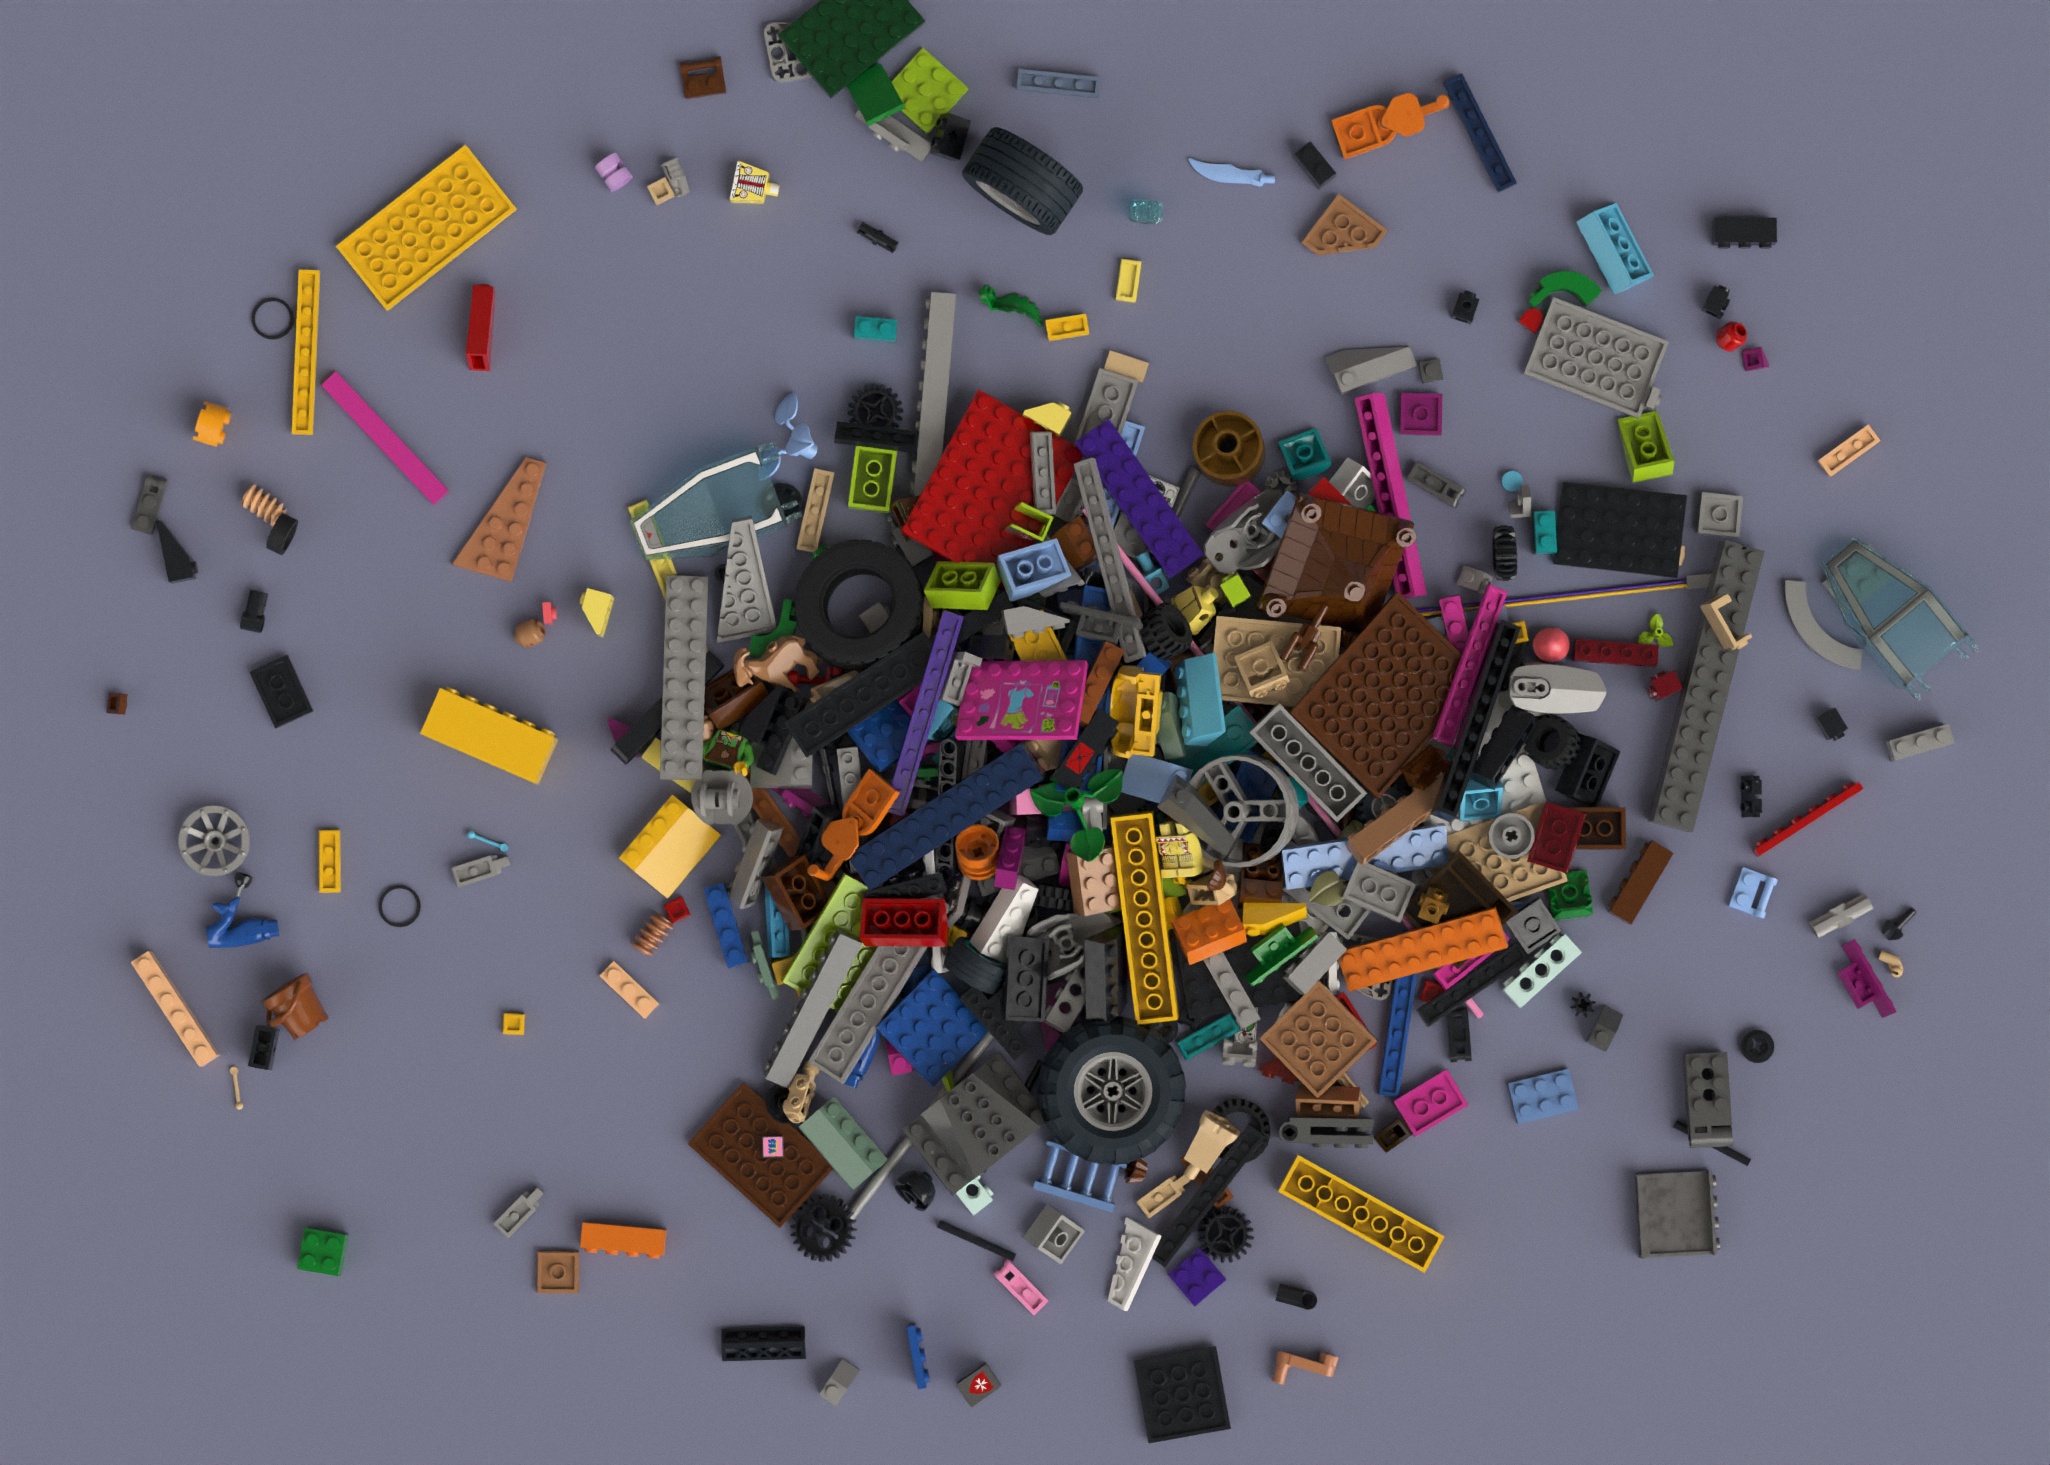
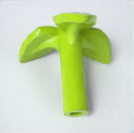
[1638,613,1674,647]

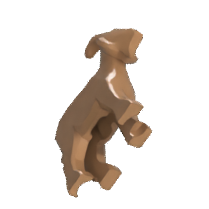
[733,635,822,694]

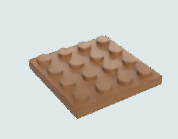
[1259,980,1378,1099]

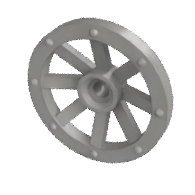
[179,806,250,876]

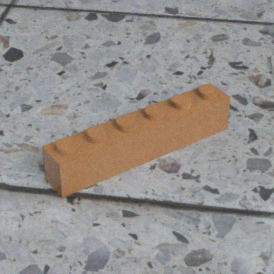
[1346,772,1445,866]

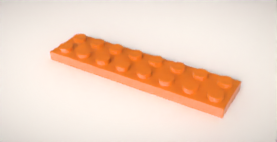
[1338,907,1508,992]

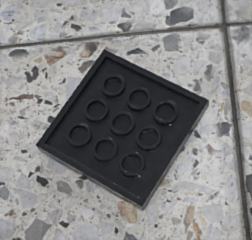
[1134,1346,1231,1443]

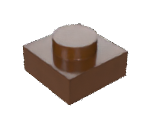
[106,693,128,715]

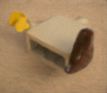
[1173,860,1238,905]

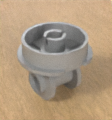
[691,769,753,825]

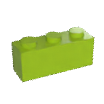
[1220,573,1251,608]

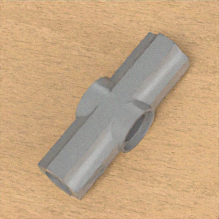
[1809,893,1873,938]

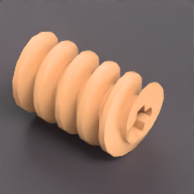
[240,484,287,527]

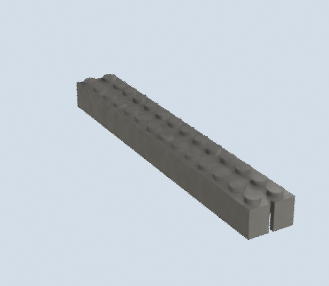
[1648,540,1765,832]

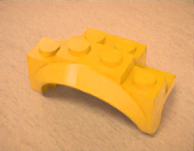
[1109,665,1163,758]

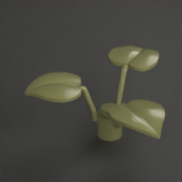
[1310,820,1400,906]

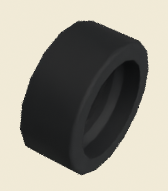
[266,513,298,555]

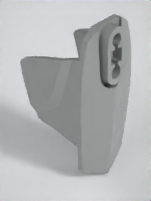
[1204,489,1290,574]
[1509,662,1607,718]
[1026,912,1114,980]

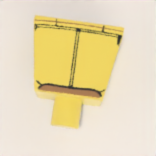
[1170,586,1219,635]

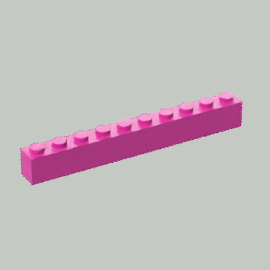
[1355,393,1427,599]

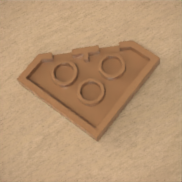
[1301,194,1388,256]

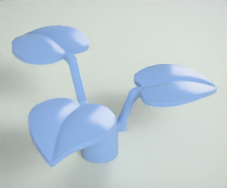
[758,392,818,482]

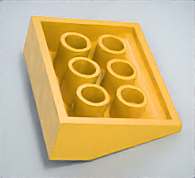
[619,794,721,899]

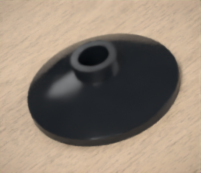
[765,1084,803,1124]

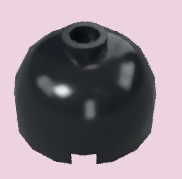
[894,1170,936,1211]

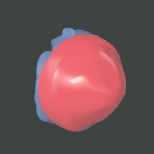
[1530,627,1571,665]

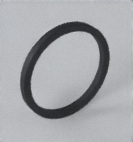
[252,298,294,339]
[379,885,421,927]

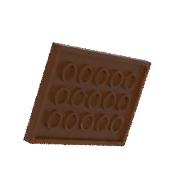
[688,1082,833,1228]

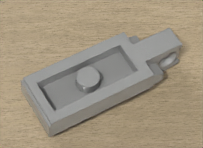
[451,855,511,888]
[493,1187,544,1239]

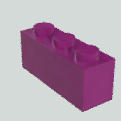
[994,826,1026,890]

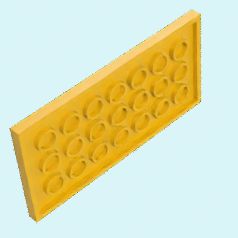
[336,144,517,311]

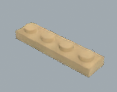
[796,468,835,553]

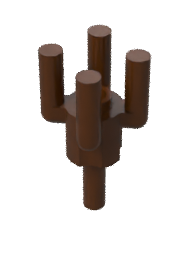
[1280,604,1329,672]

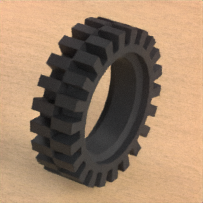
[1212,1099,1271,1163]

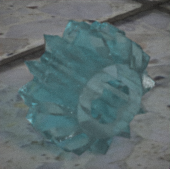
[1128,200,1163,225]

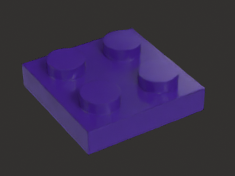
[1168,1248,1226,1306]

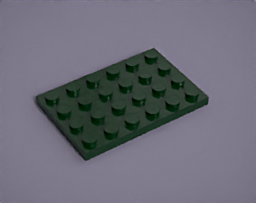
[778,0,925,99]

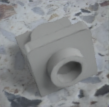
[1508,484,1531,518]

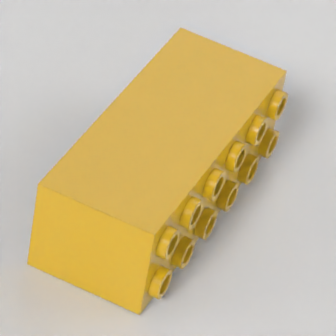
[420,686,558,785]

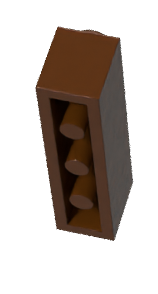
[1608,840,1674,925]

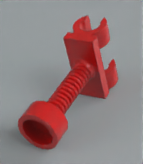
[788,667,843,686]

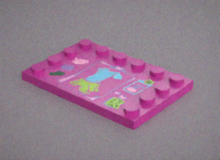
[955,660,1088,740]

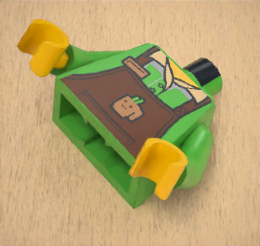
[703,722,754,776]

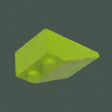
[1617,411,1674,483]

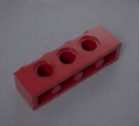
[1572,639,1659,668]

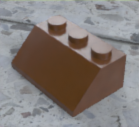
[704,669,769,730]

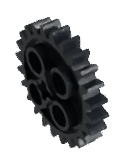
[790,1194,857,1262]

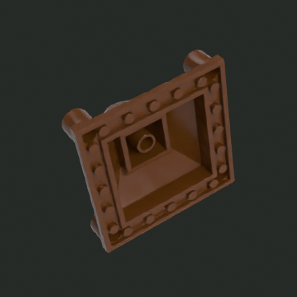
[1257,493,1416,633]

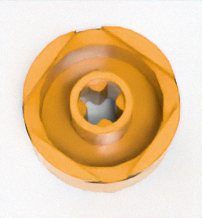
[193,400,232,447]

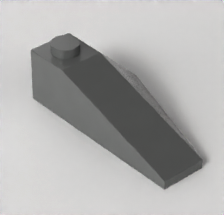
[1157,774,1235,855]

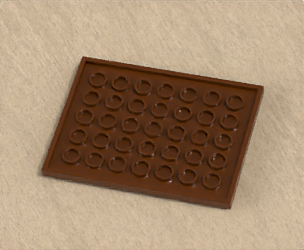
[1289,592,1479,799]

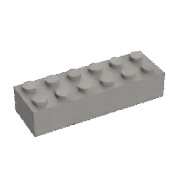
[1249,702,1367,822]

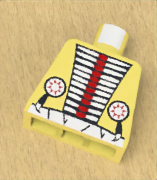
[730,161,780,204]

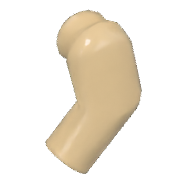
[1878,950,1903,977]

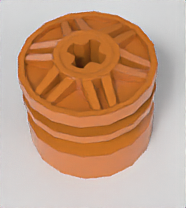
[955,824,1000,880]

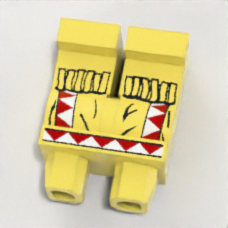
[1155,821,1206,878]

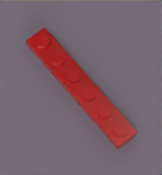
[1752,781,1864,857]

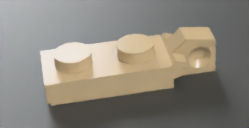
[1136,1175,1191,1219]

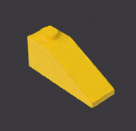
[1242,903,1307,936]

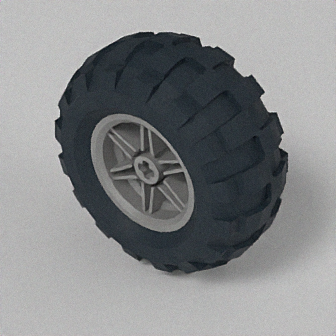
[1037,1016,1186,1165]

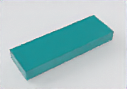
[1176,1012,1241,1061]

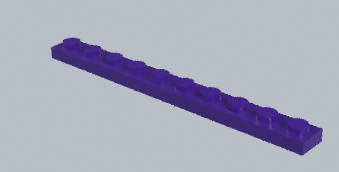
[888,610,964,817]

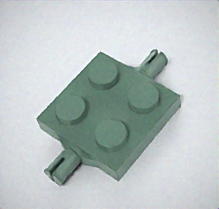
[750,931,780,1000]

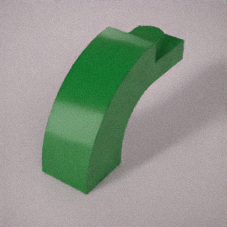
[749,599,798,658]

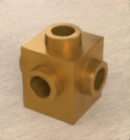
[1418,887,1450,924]

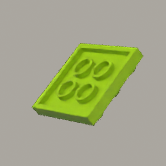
[892,48,969,135]

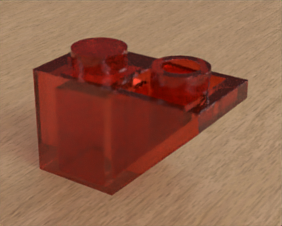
[1258,1057,1300,1085]

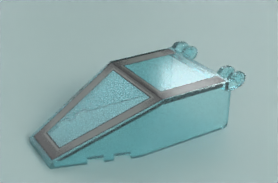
[1822,537,1978,700]

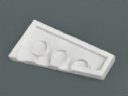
[1108,1217,1161,1311]

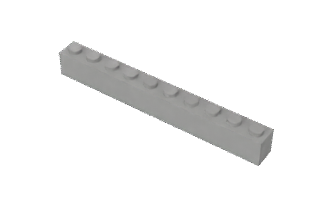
[910,292,956,496]

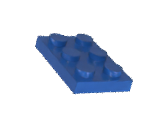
[907,1323,930,1389]

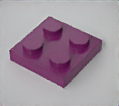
[1400,393,1443,436]

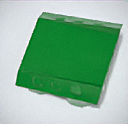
[1548,870,1593,921]

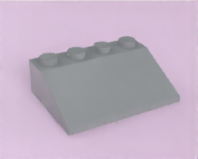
[750,703,814,789]
[727,819,784,909]

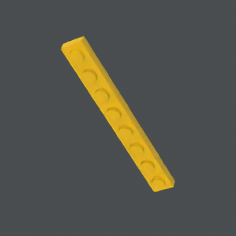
[291,270,320,435]

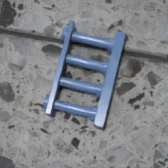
[1033,1138,1127,1213]

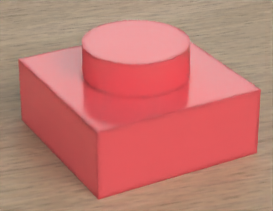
[542,602,557,625]

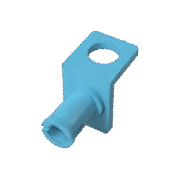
[1136,551,1169,595]

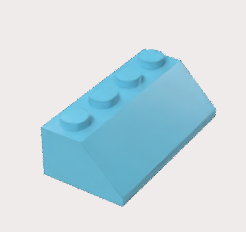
[1577,203,1654,295]
[1174,653,1226,746]

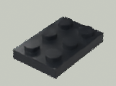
[250,655,314,729]

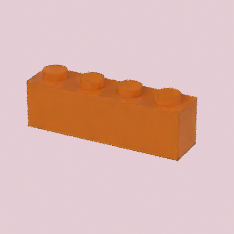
[580,1222,667,1259]

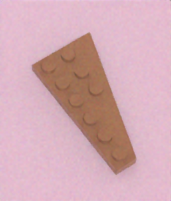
[452,457,546,582]

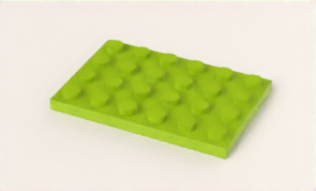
[781,873,878,1012]

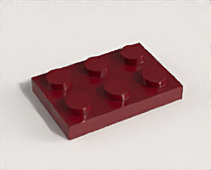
[1527,802,1586,874]

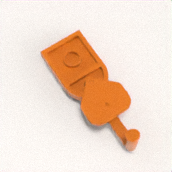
[1331,93,1450,160]
[807,769,900,881]

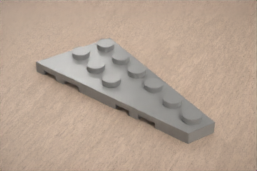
[717,516,777,643]

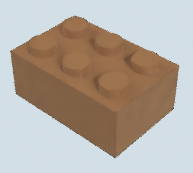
[1066,844,1121,916]

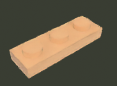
[1818,424,1880,478]
[600,961,659,1019]

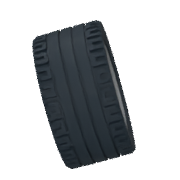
[962,127,1083,235]

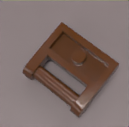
[680,56,726,100]

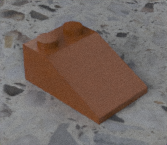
[1050,516,1098,571]

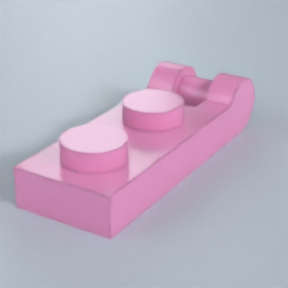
[993,1259,1049,1315]

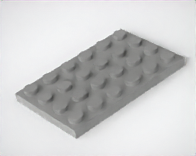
[1523,297,1669,419]

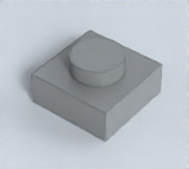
[1644,387,1662,411]

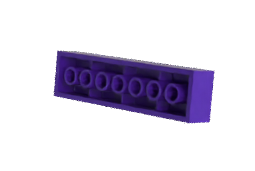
[1074,419,1204,580]

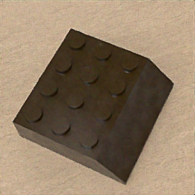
[1404,850,1518,969]

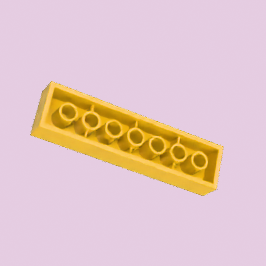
[1277,1155,1445,1273]

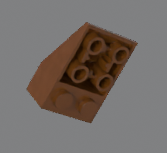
[1238,842,1283,909]

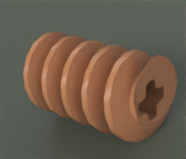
[630,911,674,956]

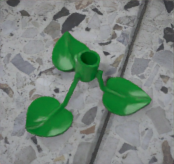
[1031,769,1123,862]

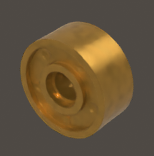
[1193,411,1266,487]

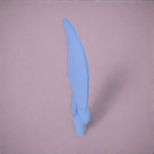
[1188,158,1275,187]

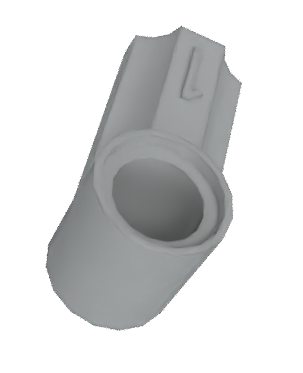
[1080,796,1103,832]

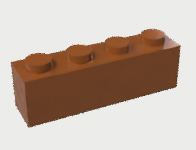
[1079,641,1125,727]

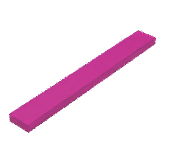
[321,371,449,505]
[1432,584,1508,746]

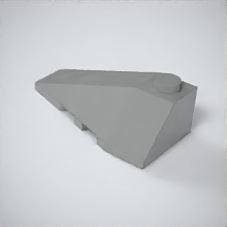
[1325,346,1417,396]

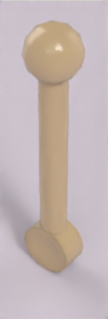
[230,1067,243,1110]

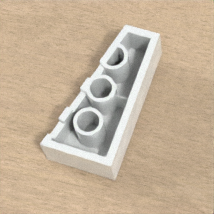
[969,874,1039,963]

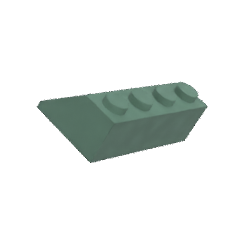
[798,1097,888,1191]

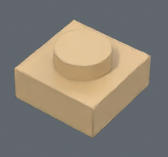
[647,177,675,206]

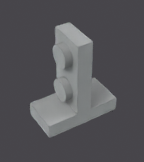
[939,652,982,706]

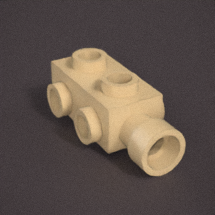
[783,1061,820,1123]

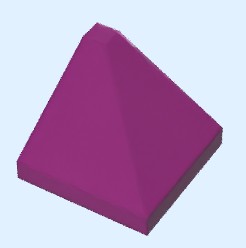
[1742,347,1769,371]

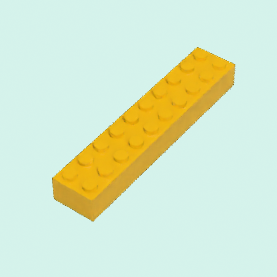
[1110,811,1179,1025]

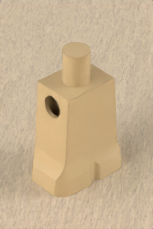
[1184,1110,1241,1180]

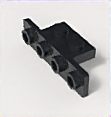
[863,870,947,899]

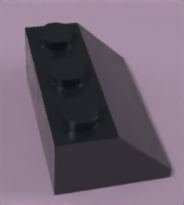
[1555,733,1620,807]

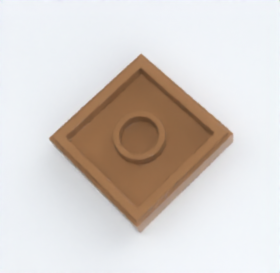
[537,1251,580,1293]

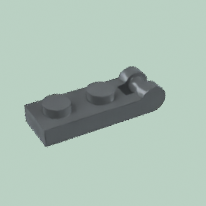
[1406,461,1466,509]
[131,474,168,535]

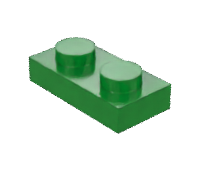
[917,764,939,781]

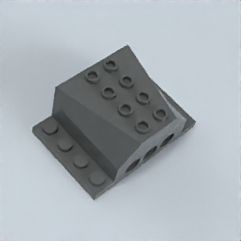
[901,1053,1045,1196]

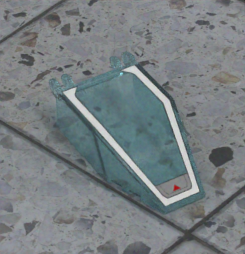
[629,442,802,560]

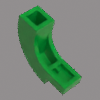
[1527,271,1603,309]

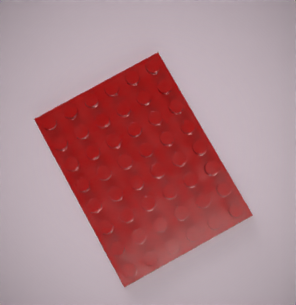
[900,389,1082,594]

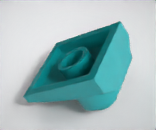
[1278,428,1331,480]

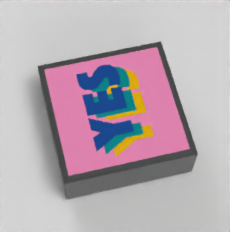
[762,1136,784,1158]

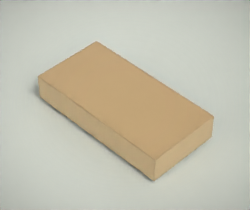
[1104,350,1149,383]

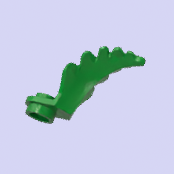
[979,284,1043,327]

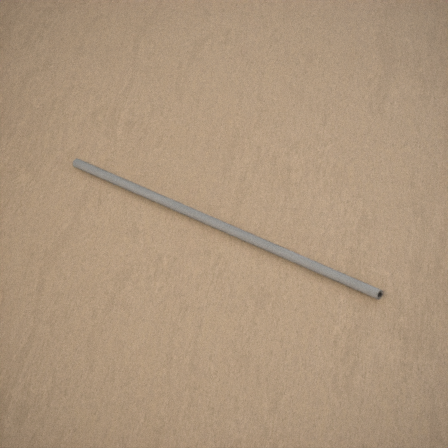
[835,951,1052,1230]

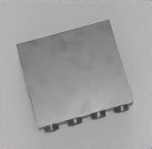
[1635,1171,1720,1259]

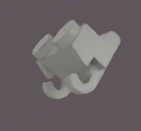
[1222,1038,1258,1067]

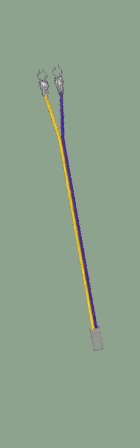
[1341,573,1711,631]

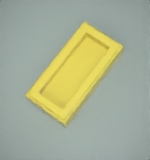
[1115,259,1142,303]

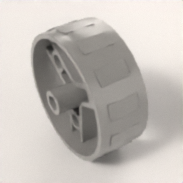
[1189,754,1299,868]

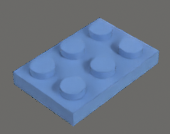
[1507,1069,1579,1124]

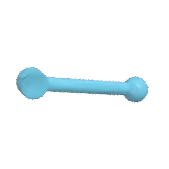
[467,830,508,852]

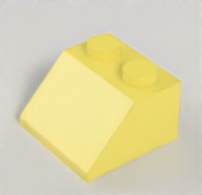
[1023,402,1071,437]
[580,588,614,638]

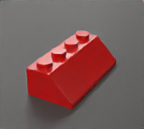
[859,898,948,947]

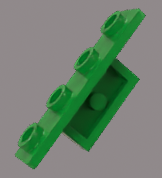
[1244,924,1319,986]

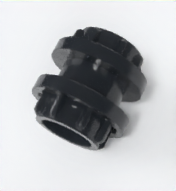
[954,895,991,935]

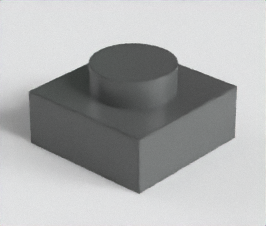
[1419,359,1443,384]

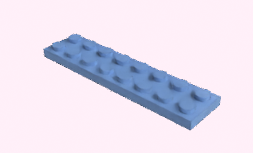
[1281,823,1449,890]

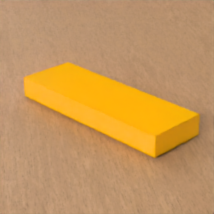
[319,830,341,893]

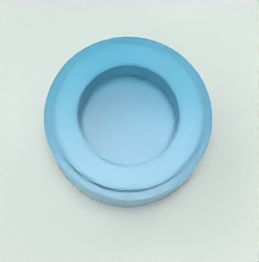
[1501,471,1523,492]

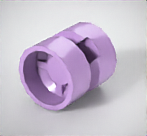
[595,153,633,192]

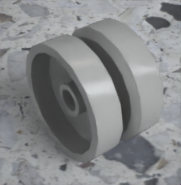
[1488,812,1535,859]

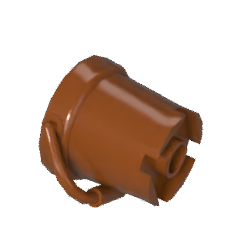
[262,972,329,1040]

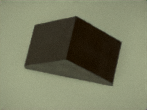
[1373,1117,1413,1153]

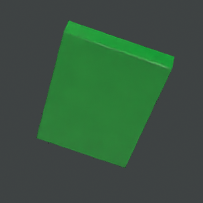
[846,63,905,126]

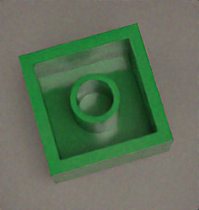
[297,1227,349,1276]

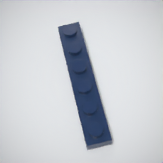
[1443,73,1517,193]

